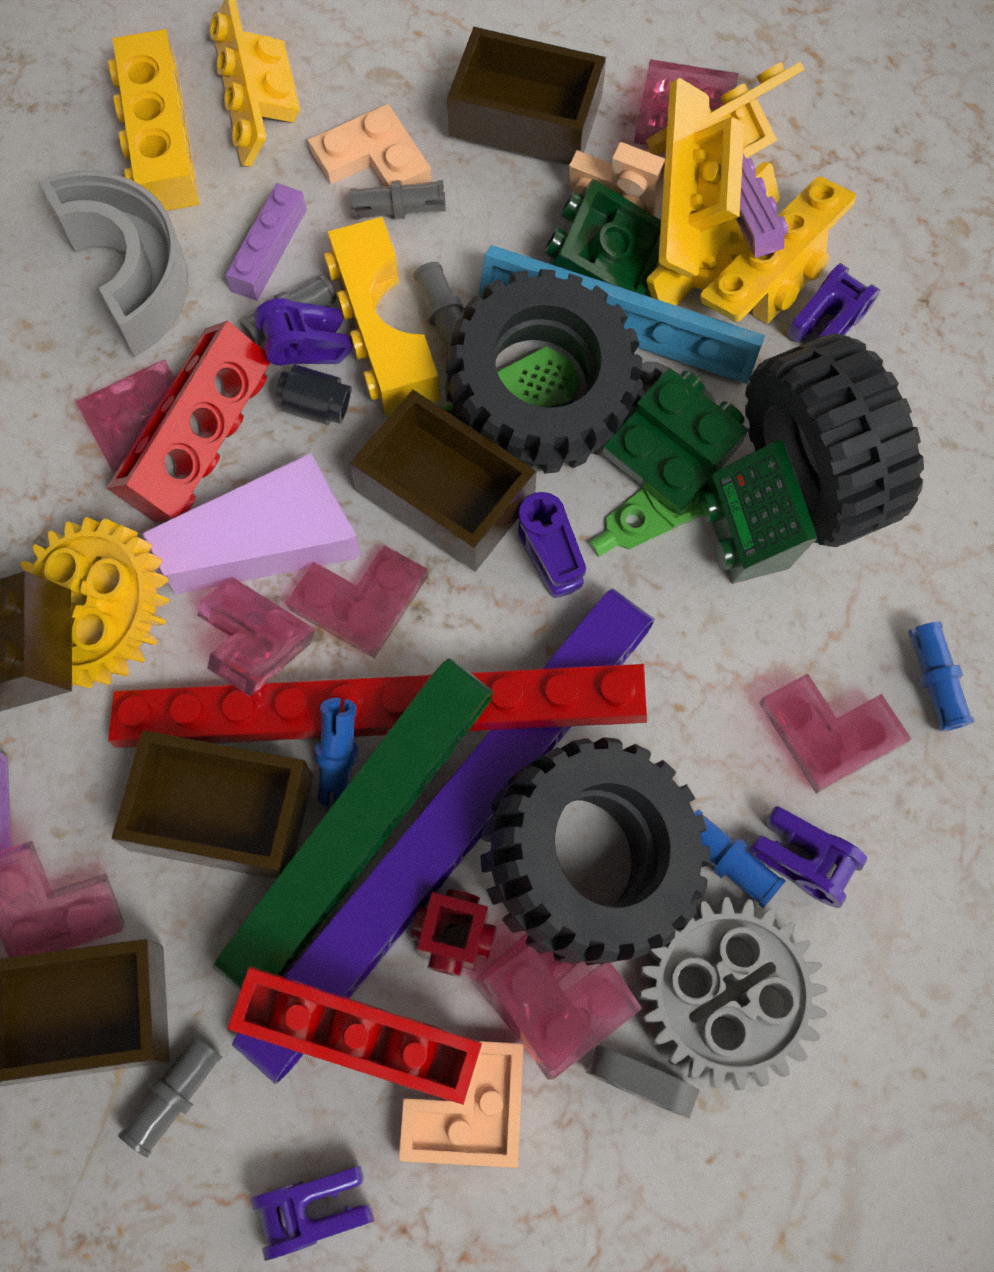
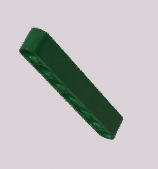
[213,658,495,991]

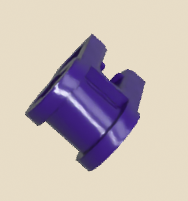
[787,263,881,342]
[253,298,353,366]
[518,492,586,598]
[748,806,867,908]
[250,1165,375,1261]

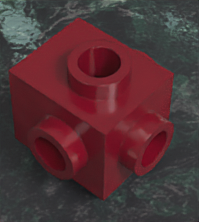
[411,889,496,977]

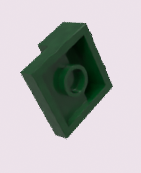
[543,179,661,295]
[603,367,748,515]

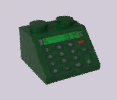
[699,440,817,584]

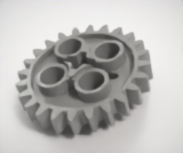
[638,897,827,1090]

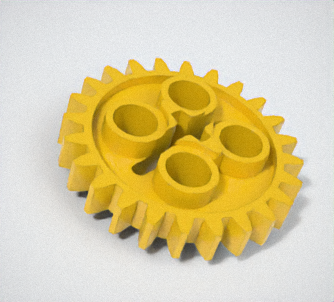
[20,517,170,688]

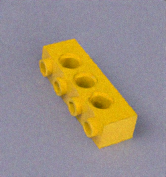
[108,29,200,211]

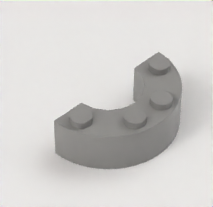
[39,171,188,357]

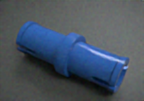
[908,621,975,732]
[315,698,359,808]
[694,809,786,908]

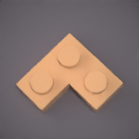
[308,104,432,186]
[569,142,665,217]
[399,1041,523,1168]

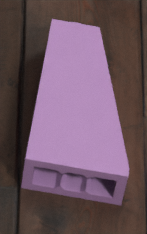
[143,453,361,594]

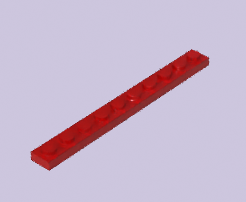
[108,664,647,748]

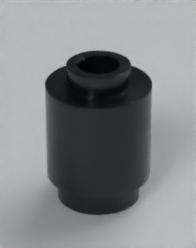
[275,364,352,425]

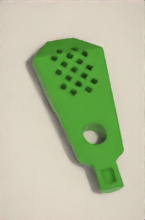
[442,346,580,414]
[587,487,703,557]

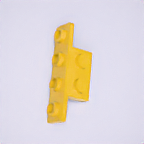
[209,0,300,167]
[645,61,804,158]
[659,78,744,278]
[647,161,780,306]
[701,176,856,324]

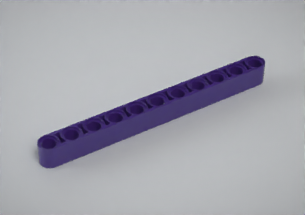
[232,588,655,1084]

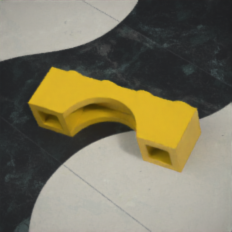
[323,217,441,416]

